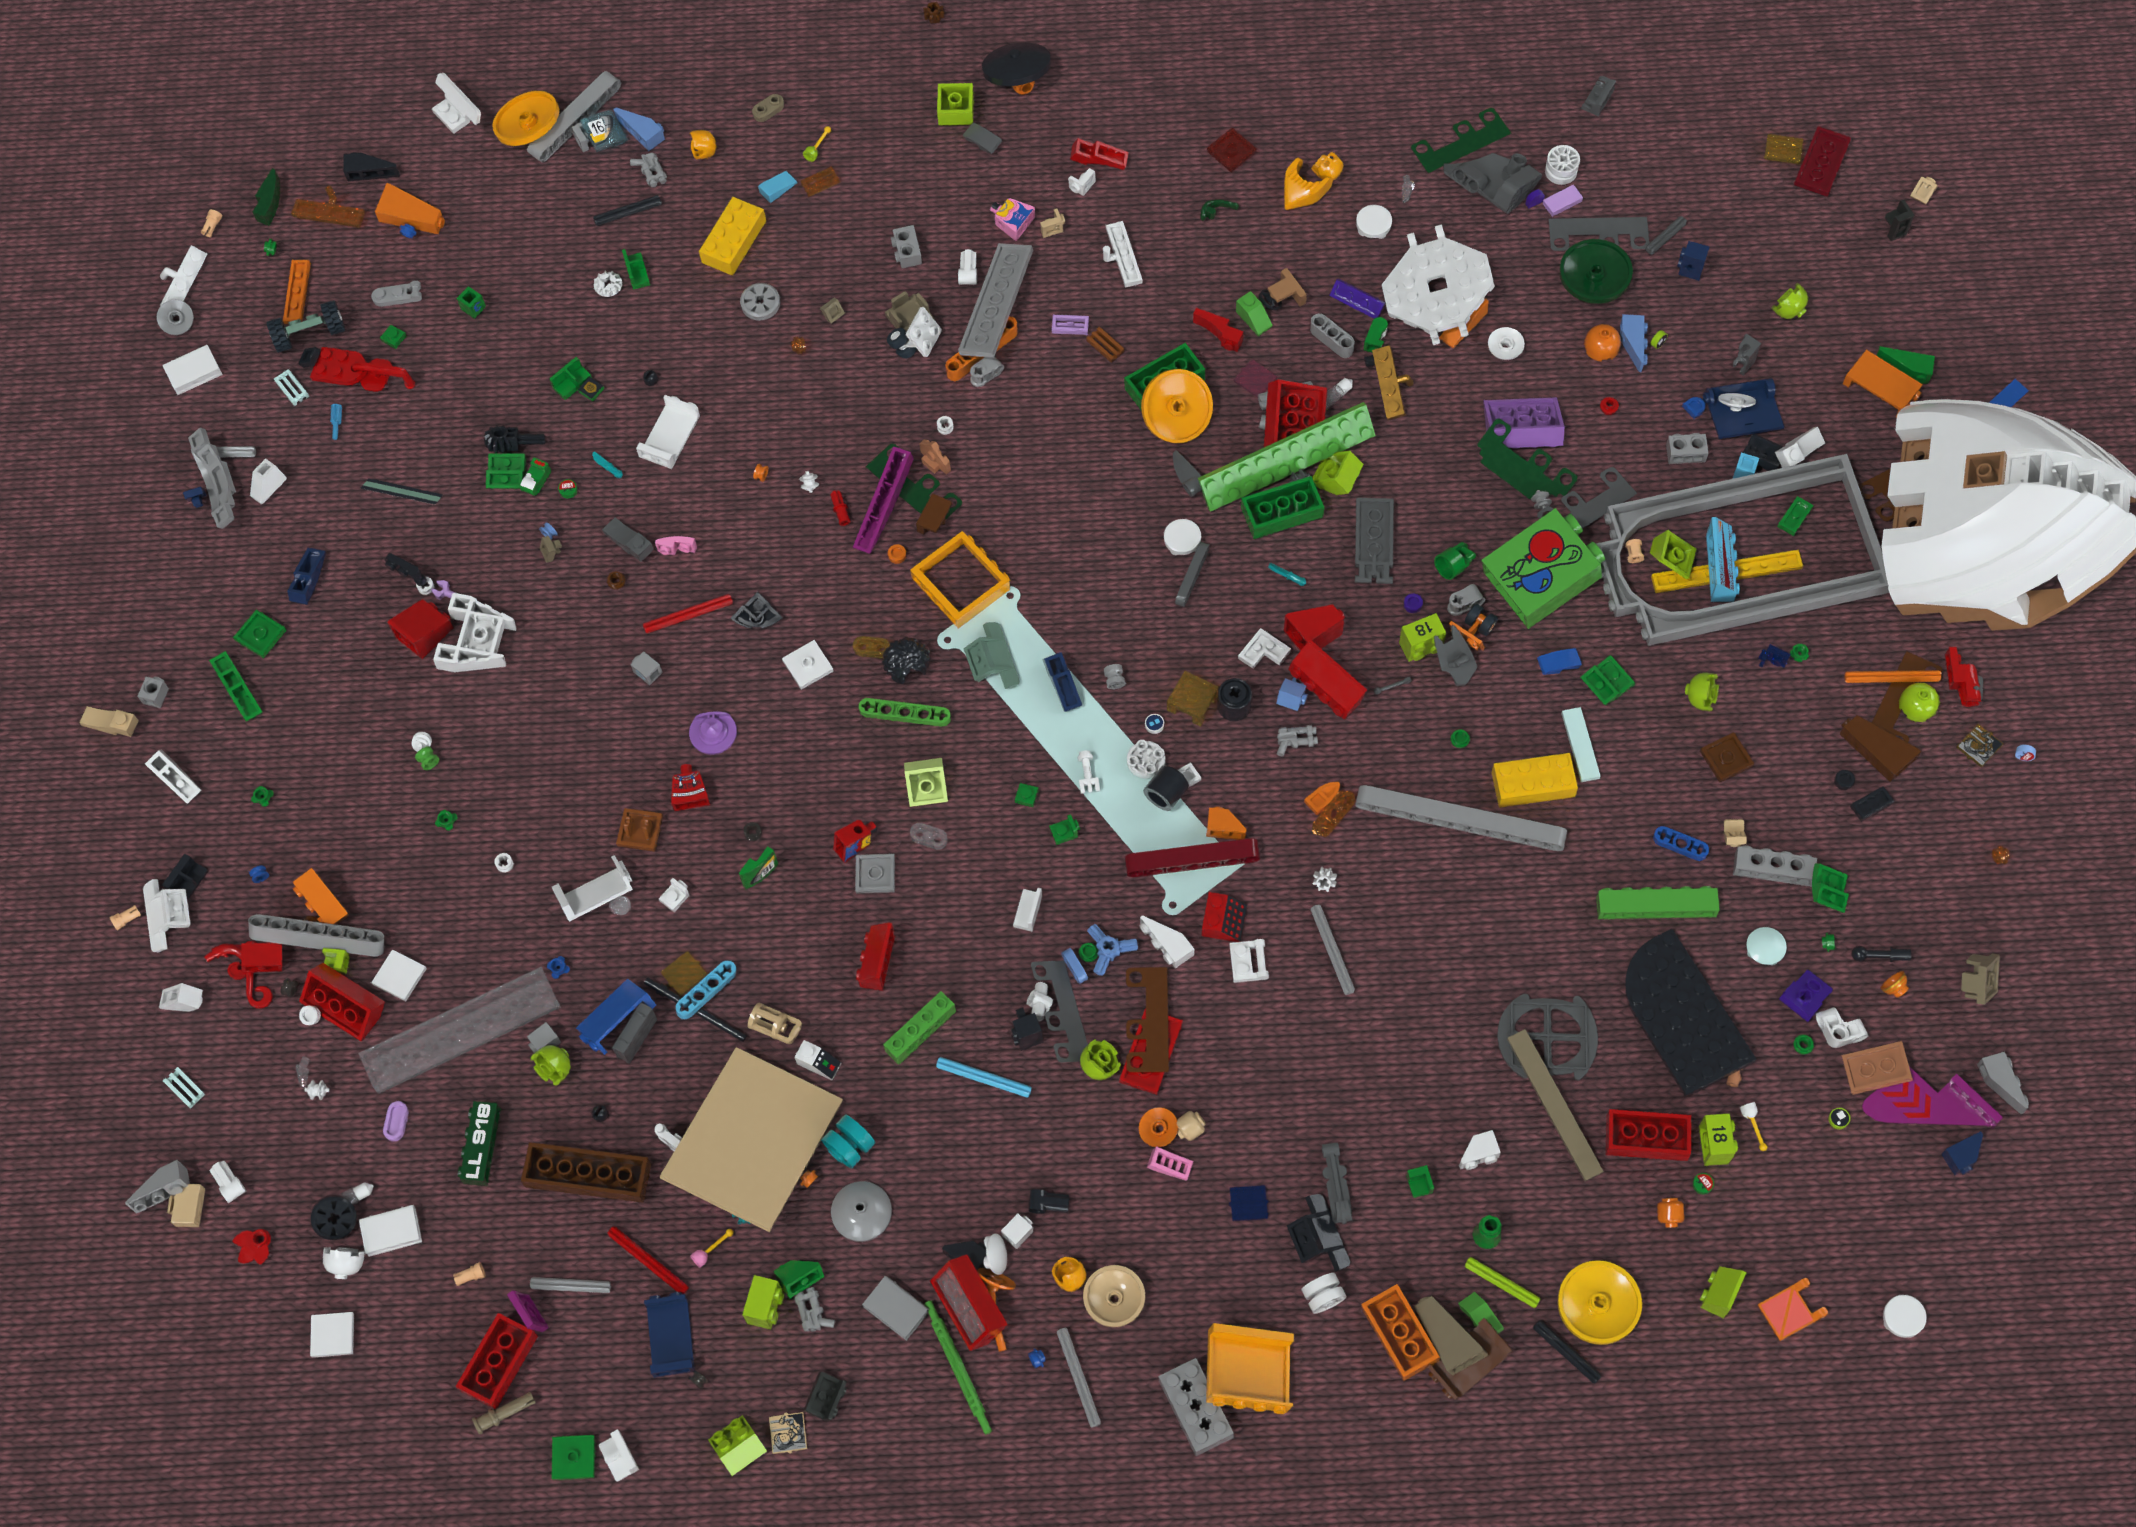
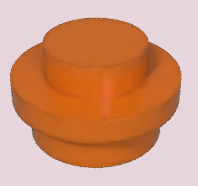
[800,1170,818,1188]

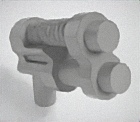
[630,153,667,188]
[1277,725,1318,757]
[794,1287,835,1332]

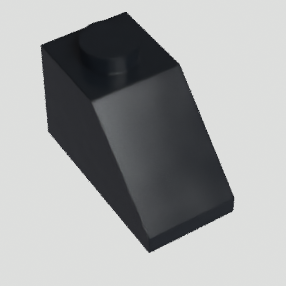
[942,1241,986,1271]

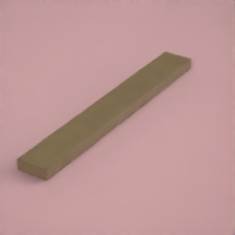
[1507,1029,1604,1182]

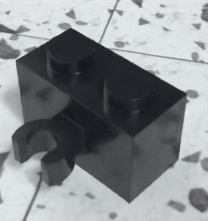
[1010,1007,1043,1051]

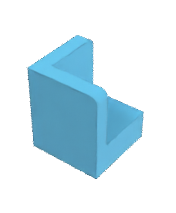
[1732,452,1759,479]

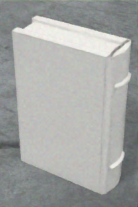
[162,345,223,395]
[359,1205,422,1257]

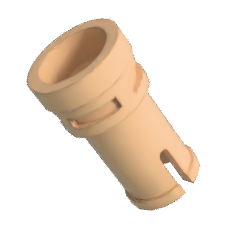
[201,209,222,237]
[109,905,141,931]
[453,1262,486,1286]

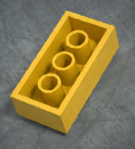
[699,197,766,276]
[1491,753,1578,808]

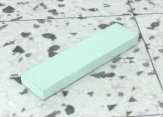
[1561,707,1600,782]

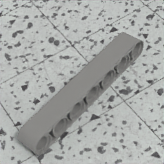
[527,71,621,162]
[248,914,384,957]

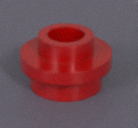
[1600,397,1619,415]

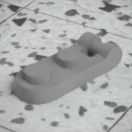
[371,281,422,307]

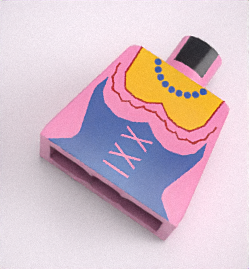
[990,198,1035,241]

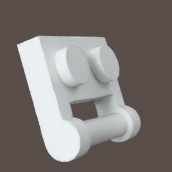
[1229,939,1269,983]

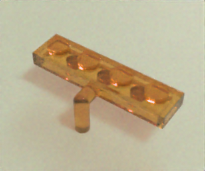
[291,186,365,228]

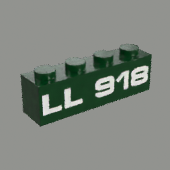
[458,1101,501,1186]

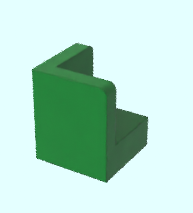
[1406,1165,1434,1198]

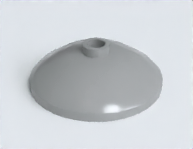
[831,1181,892,1242]

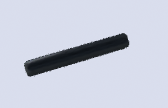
[593,195,661,226]
[1533,1320,1602,1384]

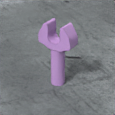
[431,580,458,600]

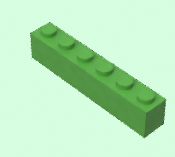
[1596,886,1720,919]

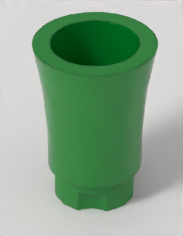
[1473,1215,1502,1249]

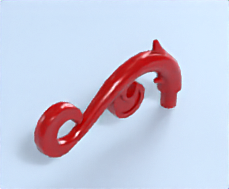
[204,943,273,1009]

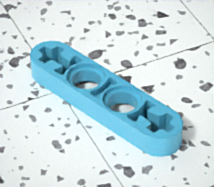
[676,961,736,1019]

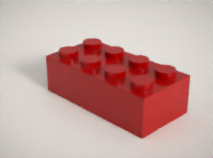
[1605,1109,1691,1161]
[455,1313,538,1409]

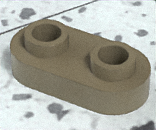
[752,94,784,122]

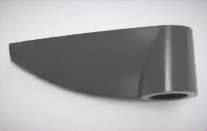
[1173,450,1201,497]

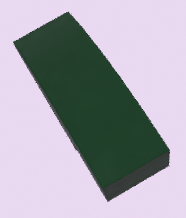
[252,168,280,226]

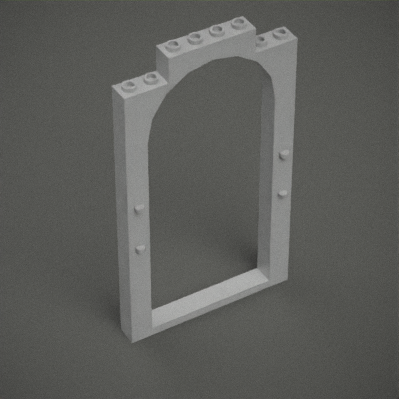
[1596,454,1889,646]

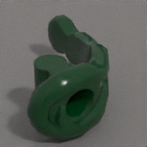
[1200,199,1239,221]

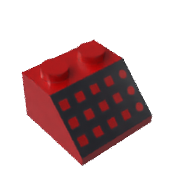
[1202,892,1247,942]

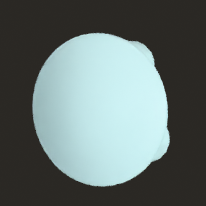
[1746,927,1787,965]

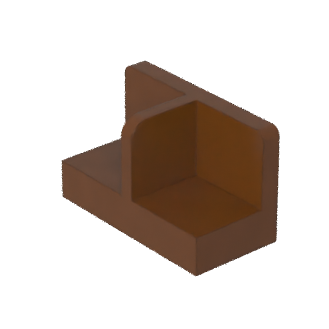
[916,493,952,534]

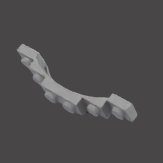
[188,428,236,529]

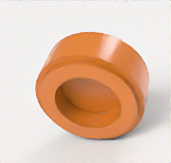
[888,544,906,564]

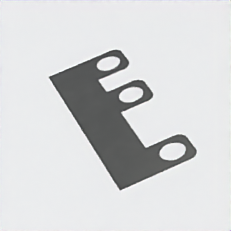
[1549,217,1649,251]
[1537,467,1637,529]
[1031,961,1088,1063]

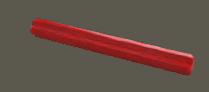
[643,594,733,633]
[607,1226,689,1294]

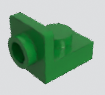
[1049,814,1080,845]

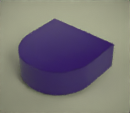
[1525,189,1545,209]

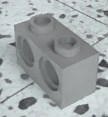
[891,225,922,269]
[1666,433,1708,464]

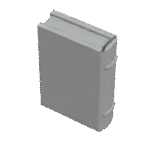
[862,1276,929,1341]

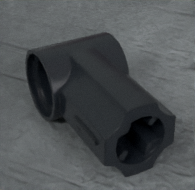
[1028,1189,1069,1214]

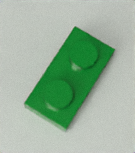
[1777,496,1814,536]

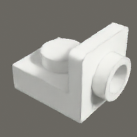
[1068,168,1096,196]
[659,878,690,912]

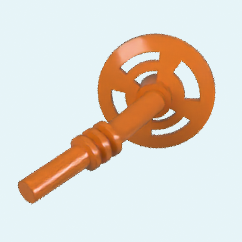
[977,1268,1016,1352]

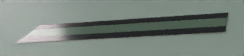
[361,478,443,505]

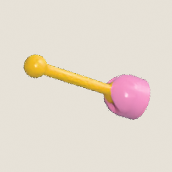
[690,1229,734,1268]

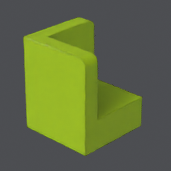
[322,948,350,975]

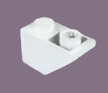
[250,459,287,504]
[1459,1130,1501,1170]

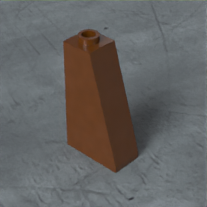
[1840,715,1922,782]

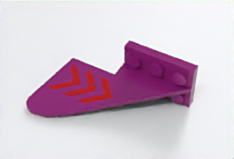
[1862,1066,2003,1128]

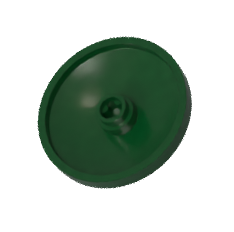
[1559,239,1633,304]

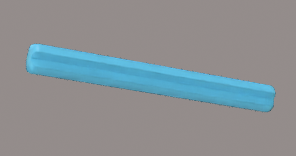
[936,1057,1031,1097]

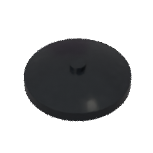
[982,42,1051,86]

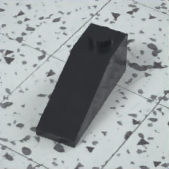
[343,152,400,182]

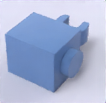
[1276,678,1308,711]

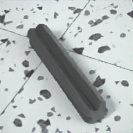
[1645,216,1687,255]

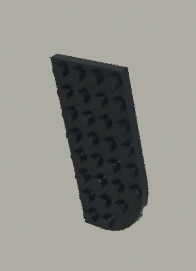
[1625,929,1757,1098]

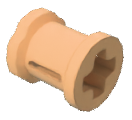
[1625,539,1644,563]

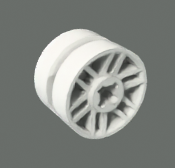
[1545,145,1580,185]
[1301,1273,1347,1314]

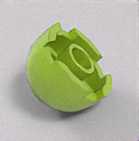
[1771,283,1808,319]
[1685,673,1719,711]
[1899,683,1940,722]
[1080,1039,1121,1080]
[531,1045,571,1086]

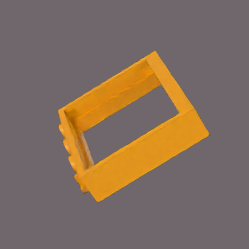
[910,531,1010,629]

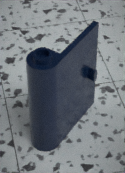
[1703,378,1784,439]

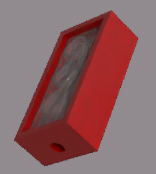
[930,1254,1008,1351]

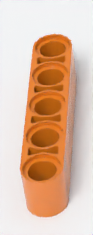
[945,316,1018,381]

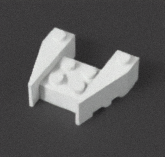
[433,593,517,672]

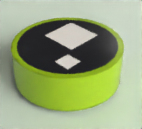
[1651,330,1668,349]
[1828,1108,1850,1129]

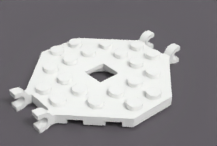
[1382,225,1495,345]

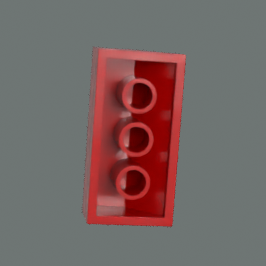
[1288,639,1367,720]
[299,963,385,1041]

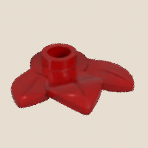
[232,1229,271,1265]

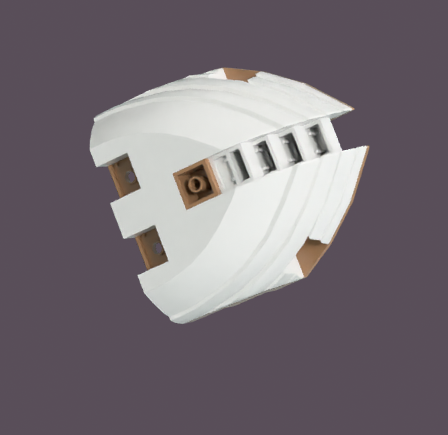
[1882,399,2136,631]

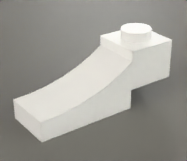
[1775,427,1825,468]

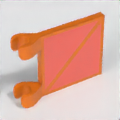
[1758,1278,1828,1341]

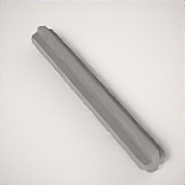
[1311,905,1355,995]
[1057,1328,1101,1428]

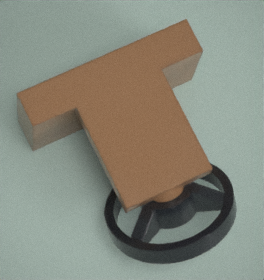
[1259,268,1307,310]

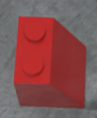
[387,599,453,659]
[1284,604,1345,651]

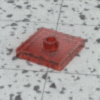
[1207,128,1257,172]

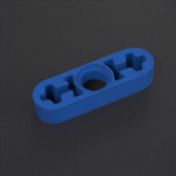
[1653,826,1709,861]

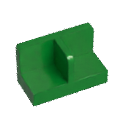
[622,249,650,290]
[550,357,592,400]

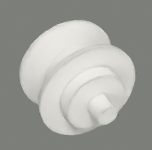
[799,471,819,493]
[412,732,432,752]
[305,1080,329,1100]

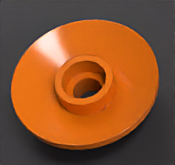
[1139,1107,1178,1147]

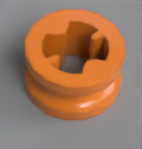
[753,464,769,482]

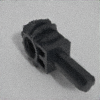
[484,425,546,454]

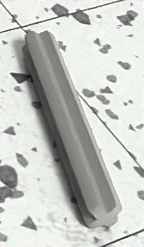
[530,1277,611,1293]

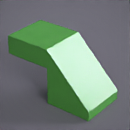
[1458,1292,1504,1333]

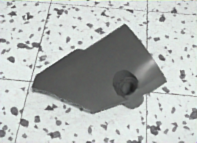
[1443,153,1542,214]

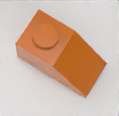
[1206,807,1246,840]

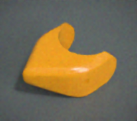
[1284,157,1333,210]

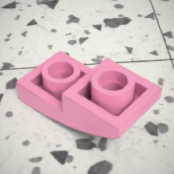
[655,536,697,555]

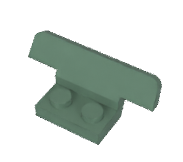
[963,622,1020,689]

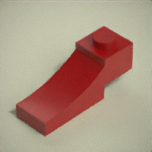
[1070,138,1129,170]
[1193,308,1244,352]

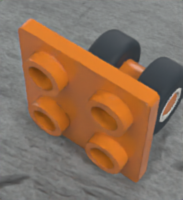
[1449,604,1498,651]

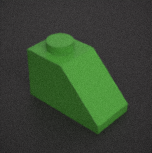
[1236,291,1272,336]

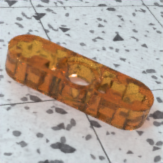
[1312,790,1355,837]

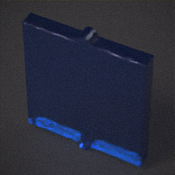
[1229,1185,1269,1221]

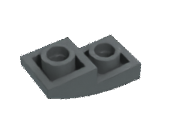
[963,122,1002,154]

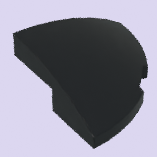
[731,592,783,628]

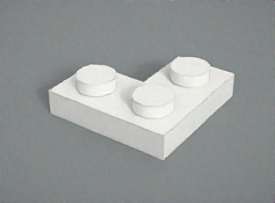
[1238,628,1291,669]

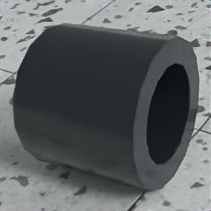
[1217,678,1252,721]
[1143,765,1189,811]

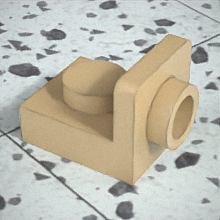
[1910,177,1937,205]
[1040,209,1065,238]

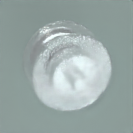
[609,895,631,915]

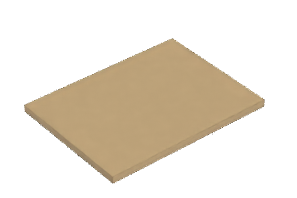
[660,1047,843,1232]

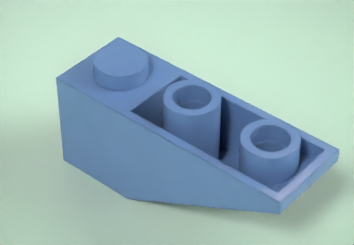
[1620,314,1648,372]

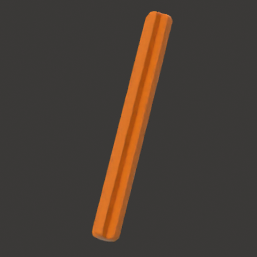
[1844,670,1942,683]

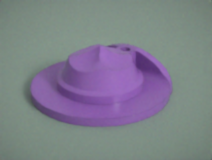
[689,712,737,755]

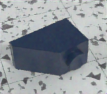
[1941,1131,1983,1176]

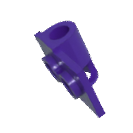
[1779,970,1833,1022]

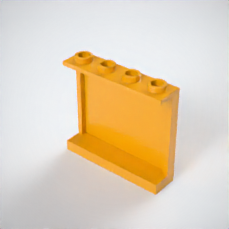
[1206,1323,1294,1414]

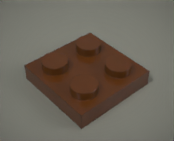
[1700,732,1754,782]

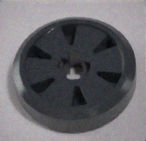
[311,1195,357,1240]

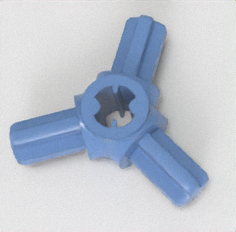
[1087,924,1138,976]

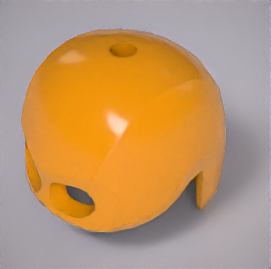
[689,130,716,159]
[1311,152,1344,181]
[1052,1257,1087,1292]

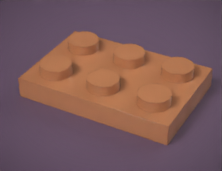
[1842,1041,1913,1095]

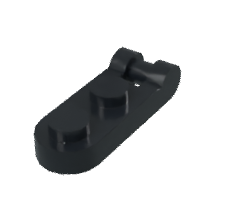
[384,553,427,586]

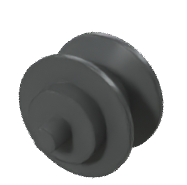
[1289,469,1310,483]

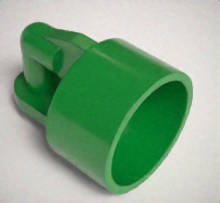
[1434,542,1476,580]

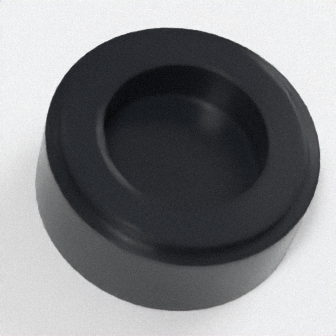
[1834,770,1855,790]

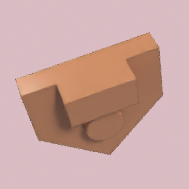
[919,440,951,475]

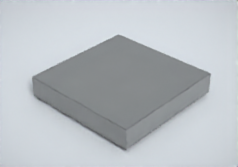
[855,854,895,894]

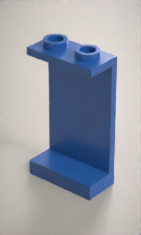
[576,979,656,1055]

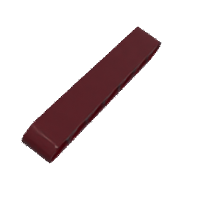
[1125,838,1260,877]

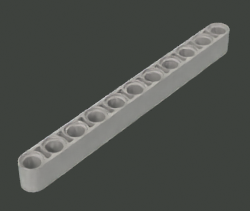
[1355,785,1567,851]

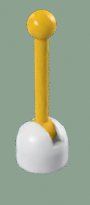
[1740,1102,1767,1151]

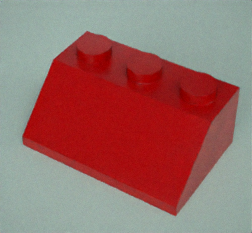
[856,922,895,991]

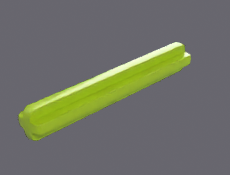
[1465,1257,1540,1308]

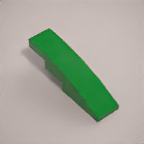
[209,651,263,722]

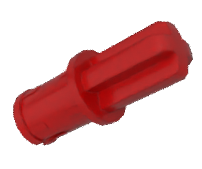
[830,490,851,526]

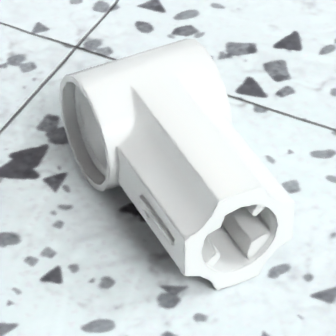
[958,250,977,285]
[209,1161,246,1203]

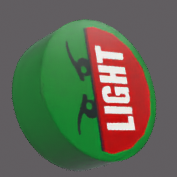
[558,479,578,498]
[1692,1173,1714,1195]

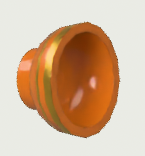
[1880,971,1909,998]

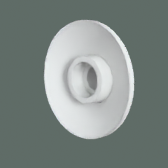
[1488,327,1525,360]
[1718,393,1756,411]

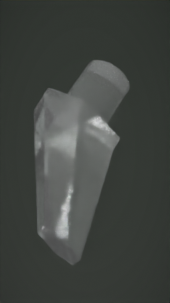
[1402,175,1415,203]
[295,1057,310,1089]

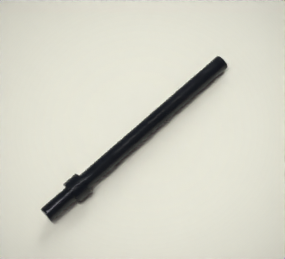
[644,977,747,1042]

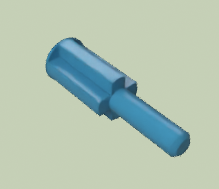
[330,404,342,440]

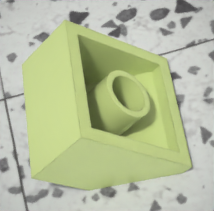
[904,758,948,807]

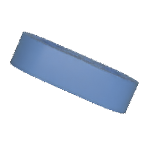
[1061,948,1088,984]

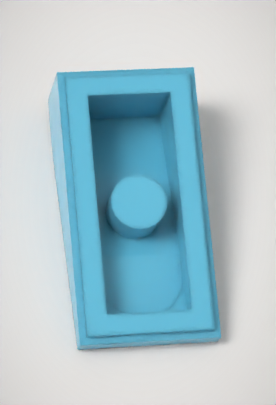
[758,171,797,203]

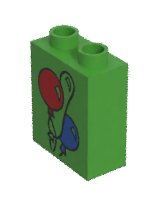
[1481,508,1605,629]

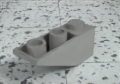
[1977,1052,2029,1114]
[125,1160,190,1214]

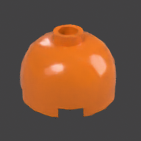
[1584,324,1621,361]

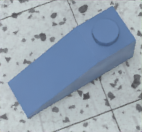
[613,108,665,151]

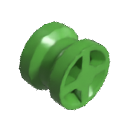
[415,746,440,770]

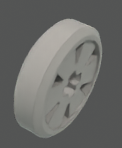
[740,283,780,321]

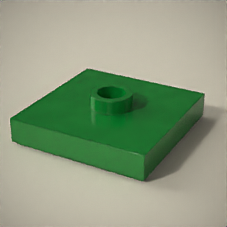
[233,609,287,659]
[552,1435,595,1480]

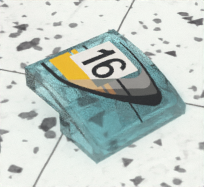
[580,109,628,152]

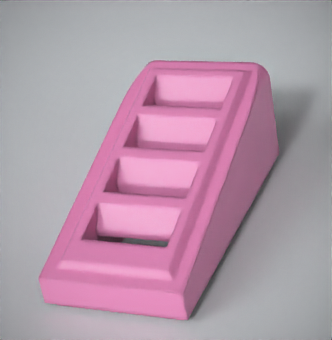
[1147,1146,1194,1181]

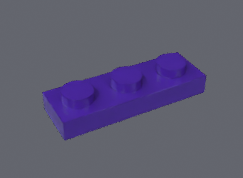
[1329,279,1386,319]

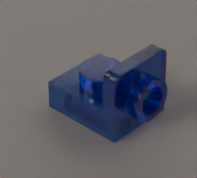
[1758,644,1791,668]

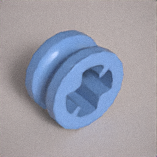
[539,522,557,540]

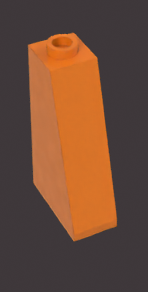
[375,183,445,234]

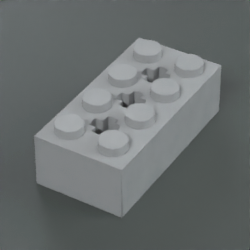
[1159,1358,1234,1456]

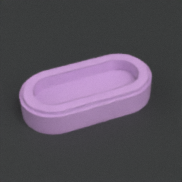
[383,1101,409,1142]

